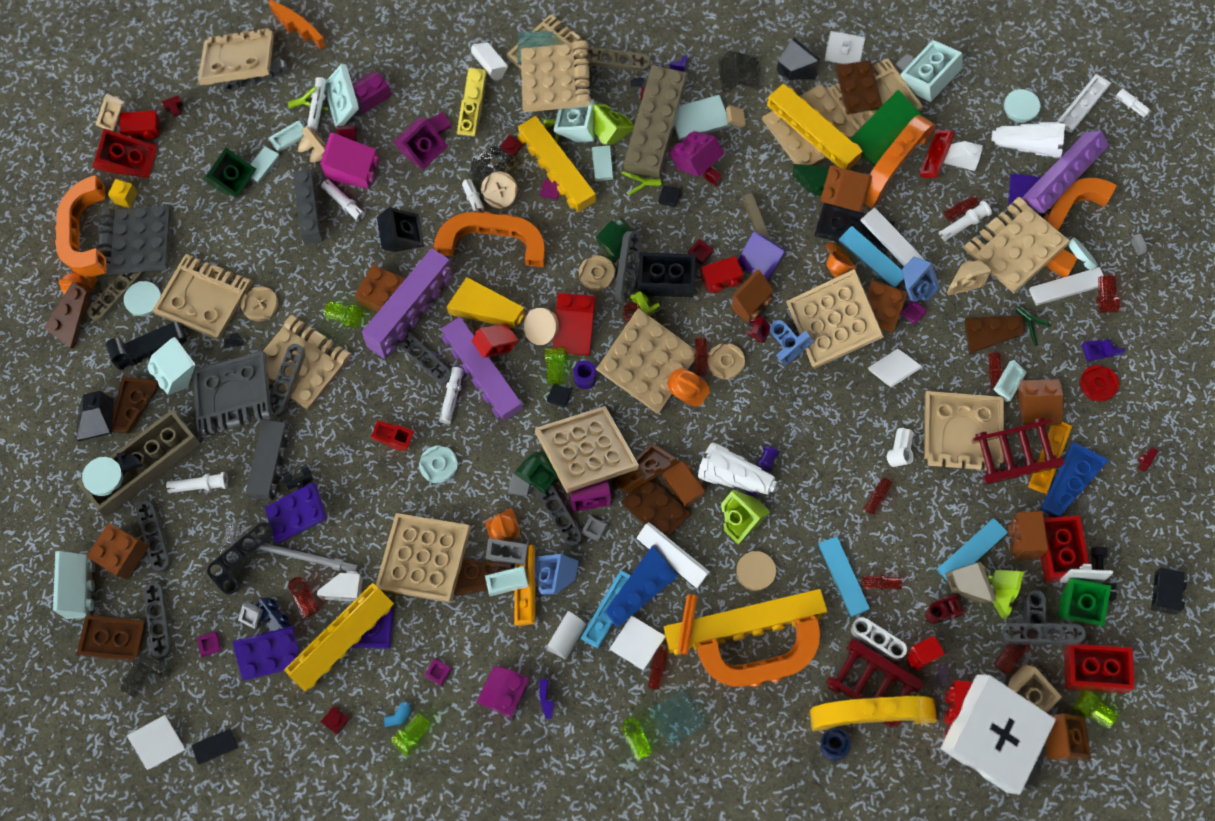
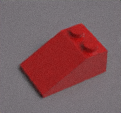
[92,128,158,178]
[552,293,596,356]

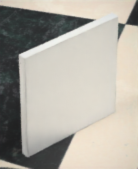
[825,31,865,64]
[868,349,922,387]
[1060,564,1113,584]
[610,616,666,671]
[127,715,185,770]

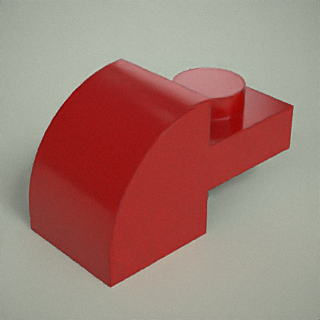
[371,420,414,451]

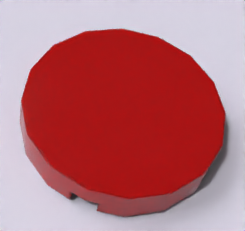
[1079,365,1119,402]

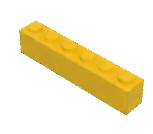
[767,83,862,170]
[517,116,596,212]
[284,583,394,691]

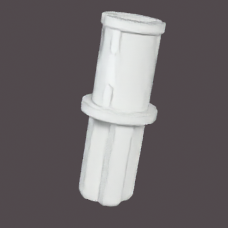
[1116,88,1150,117]
[462,179,485,212]

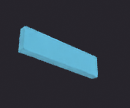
[839,226,904,288]
[937,518,1008,580]
[818,536,870,617]
[581,570,630,649]

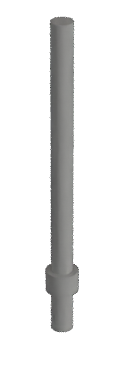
[244,538,358,572]

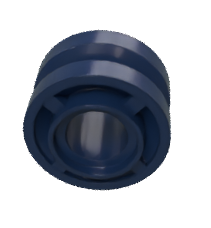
[820,728,851,761]

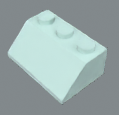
[901,40,963,102]
[53,551,95,619]

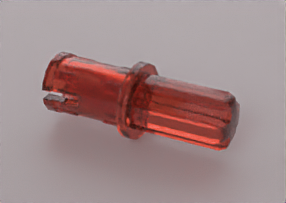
[943,196,979,222]
[694,338,709,376]
[988,353,1003,391]
[864,478,892,515]
[861,574,902,591]
[648,648,667,690]

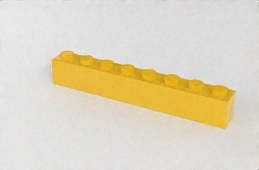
[663,589,827,655]

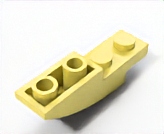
[457,68,487,136]

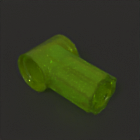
[323,301,364,329]
[545,347,566,385]
[1072,690,1119,730]
[390,712,432,756]
[622,717,653,761]

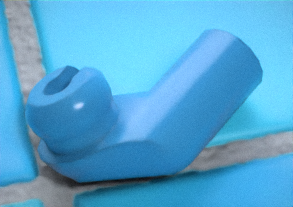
[384,702,411,727]

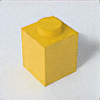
[108,179,138,208]

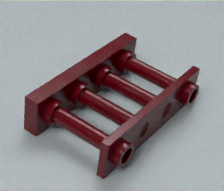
[971,418,1064,485]
[825,638,924,728]

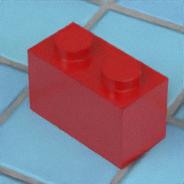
[120,110,160,140]
[700,256,743,293]
[471,323,519,358]
[906,635,945,672]

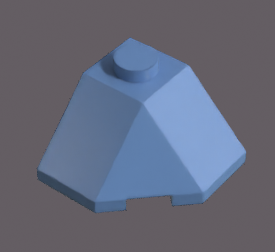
[903,256,940,301]
[535,554,579,595]

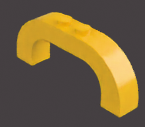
[810,696,937,731]

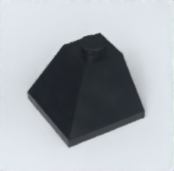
[777,38,820,80]
[76,391,114,441]

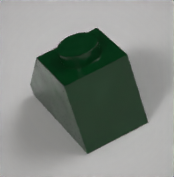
[792,164,830,196]

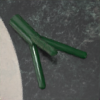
[1016,306,1051,346]

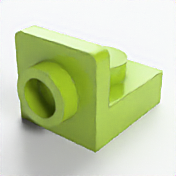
[630,291,660,316]

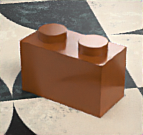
[663,461,705,509]

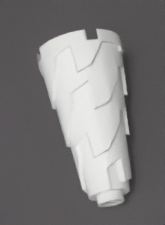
[991,121,1065,158]
[698,442,778,495]

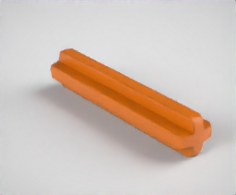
[677,594,698,655]

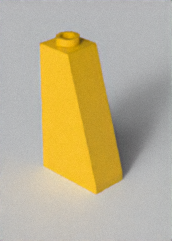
[447,277,526,329]

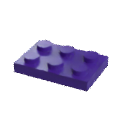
[265,483,327,543]
[232,626,300,681]

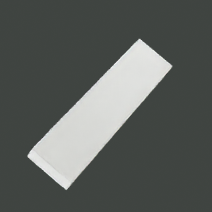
[1058,74,1111,134]
[860,207,926,266]
[1029,267,1107,306]
[636,522,710,588]

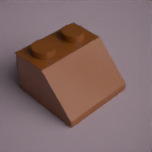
[820,165,872,212]
[731,269,774,323]
[1016,379,1063,425]
[1044,714,1091,761]

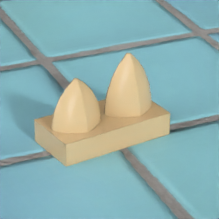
[96,94,124,131]
[298,126,326,162]

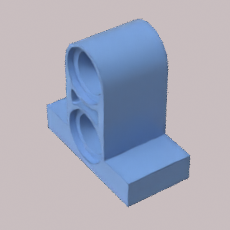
[770,320,815,366]

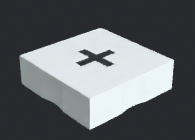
[940,675,1056,795]

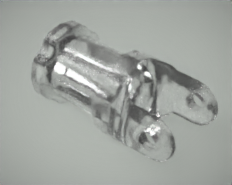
[220,522,242,559]

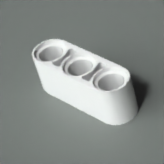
[851,617,907,662]

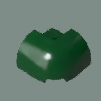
[595,218,633,263]
[514,451,559,494]

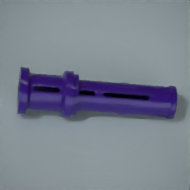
[744,446,779,498]

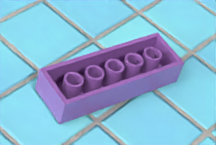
[362,248,453,359]

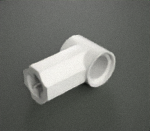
[887,428,914,467]

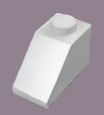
[944,141,983,171]
[317,571,363,602]

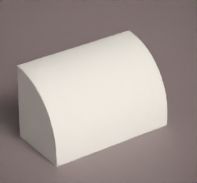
[471,43,508,80]
[547,611,586,660]

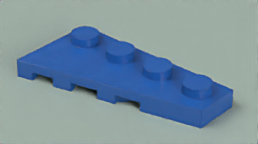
[1039,442,1109,517]
[604,545,678,627]

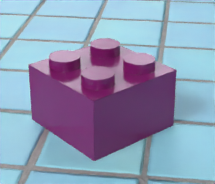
[669,131,724,177]

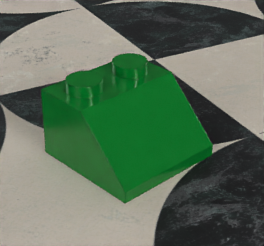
[1057,578,1111,626]

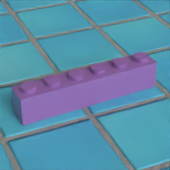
[1021,131,1109,213]
[441,317,523,421]

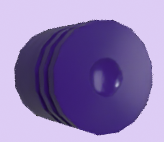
[573,360,596,389]

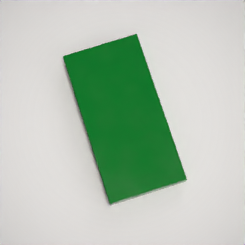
[850,90,923,166]

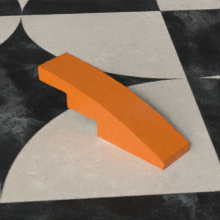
[268,0,326,50]

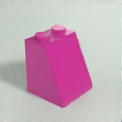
[321,133,380,189]

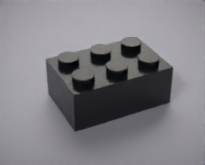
[638,252,696,298]

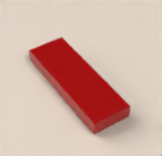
[919,130,955,178]

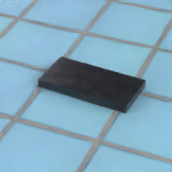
[814,203,895,255]

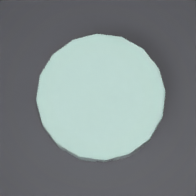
[1004,89,1040,123]
[1069,237,1097,270]
[124,281,161,317]
[419,446,458,483]
[82,457,123,496]

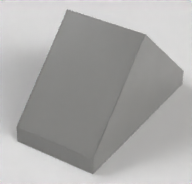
[485,539,528,564]

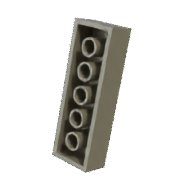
[624,65,687,179]
[76,410,201,517]

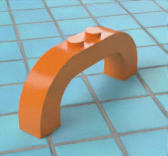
[864,115,936,209]
[55,175,106,277]
[1043,178,1117,277]
[434,212,545,267]
[695,615,820,687]

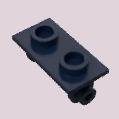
[255,597,291,631]

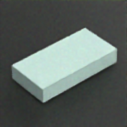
[269,121,304,153]
[250,146,280,183]
[592,146,613,181]
[994,360,1027,402]
[485,566,529,596]

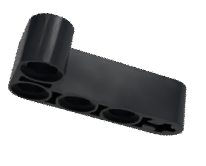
[105,322,187,370]
[207,522,273,595]

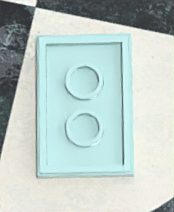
[325,64,359,128]
[674,95,730,141]

